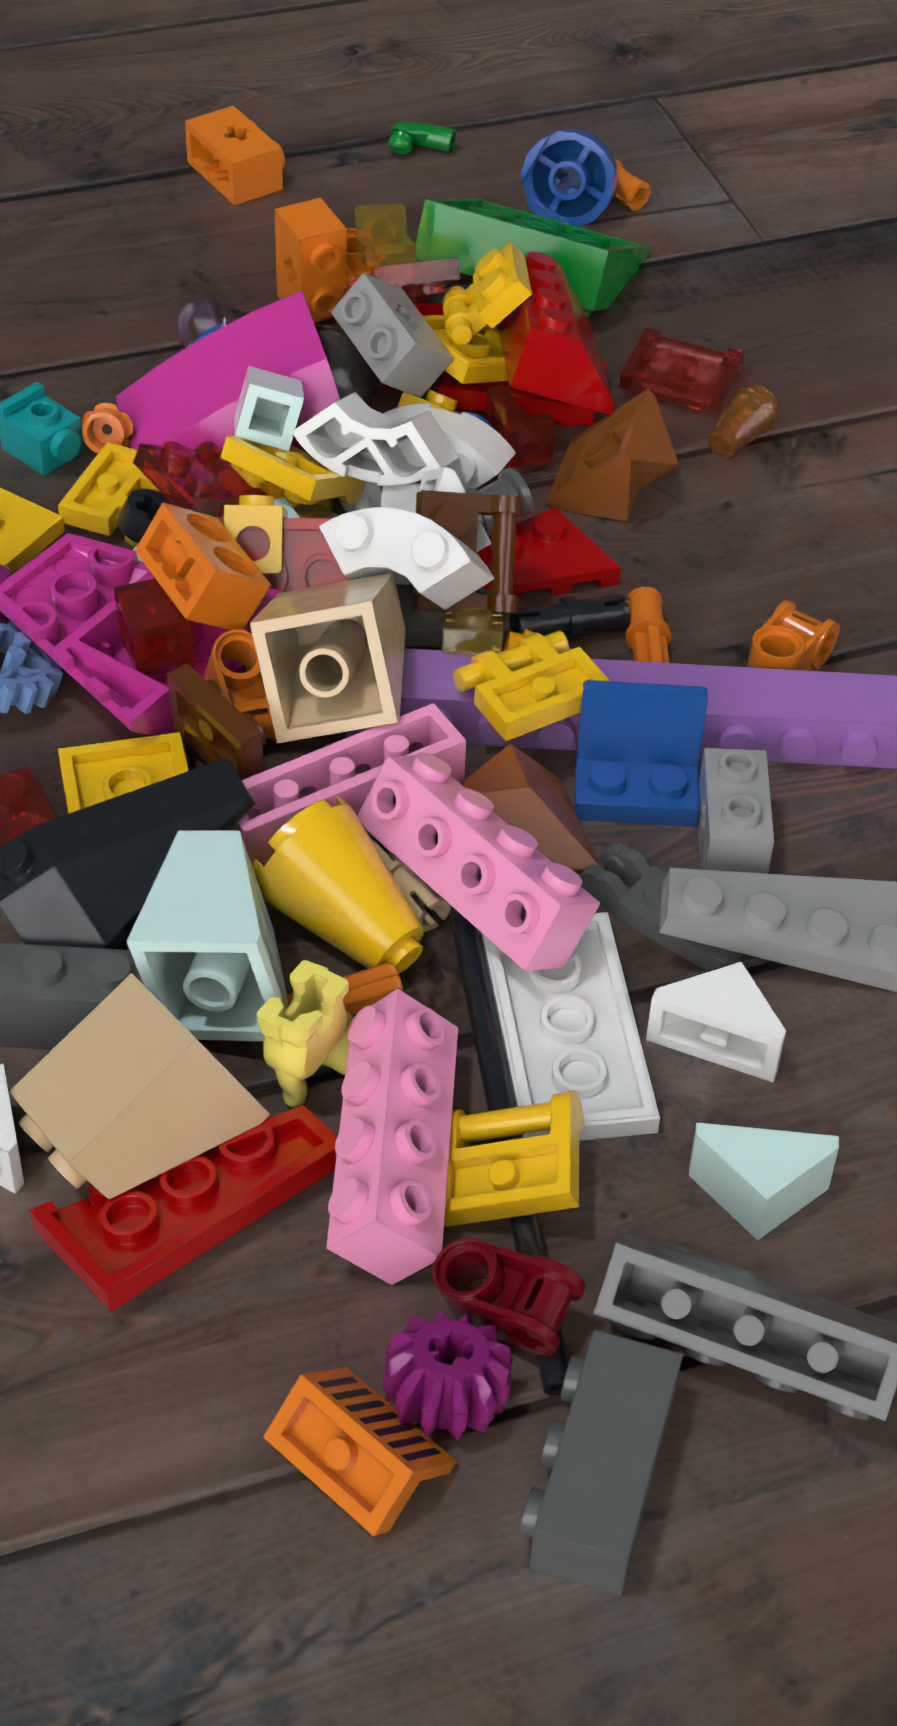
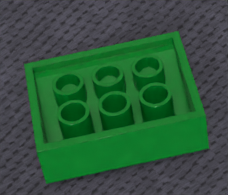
[412,198,651,317]

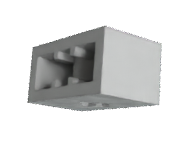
[331,272,454,398]
[698,748,774,874]

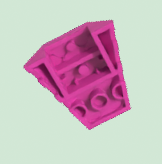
[115,291,340,470]
[0,533,283,736]

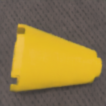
[252,797,424,974]

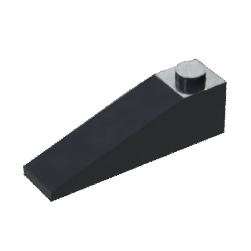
[0,757,256,949]

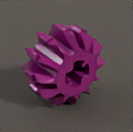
[382,1308,512,1442]

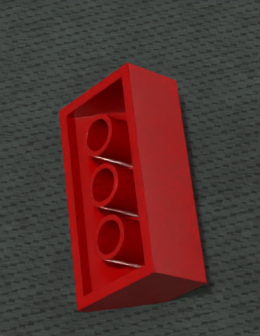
[497,251,615,415]

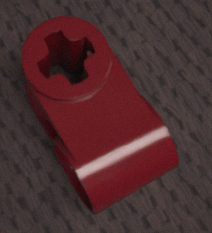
[432,1238,586,1356]

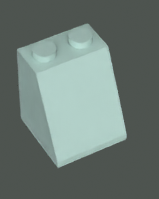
[127,831,289,1041]

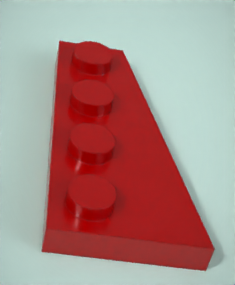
[29,1105,338,1312]

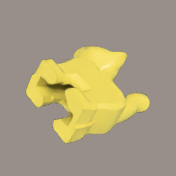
[256,960,353,1108]

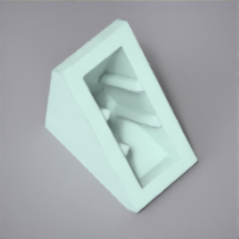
[689,1122,839,1240]

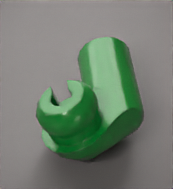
[388,121,457,155]

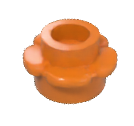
[81,402,134,453]

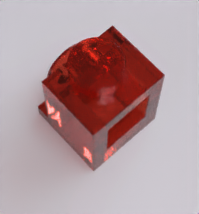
[114,578,195,676]

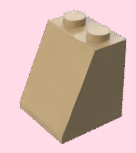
[250,572,406,743]
[9,973,270,1200]

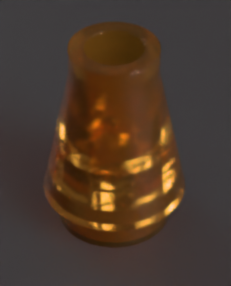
[707,384,779,458]

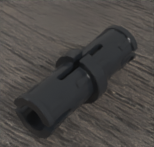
[509,593,630,642]

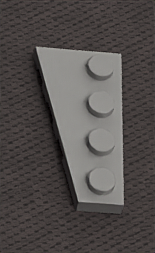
[659,868,897,992]

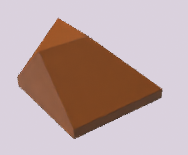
[546,389,679,522]
[460,743,600,875]

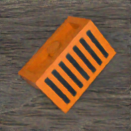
[263,1367,457,1536]

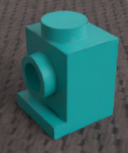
[0,382,84,476]

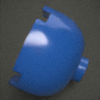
[521,129,617,226]

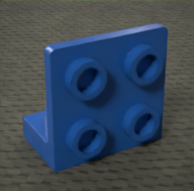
[574,680,708,827]

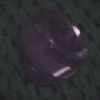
[176,298,226,348]

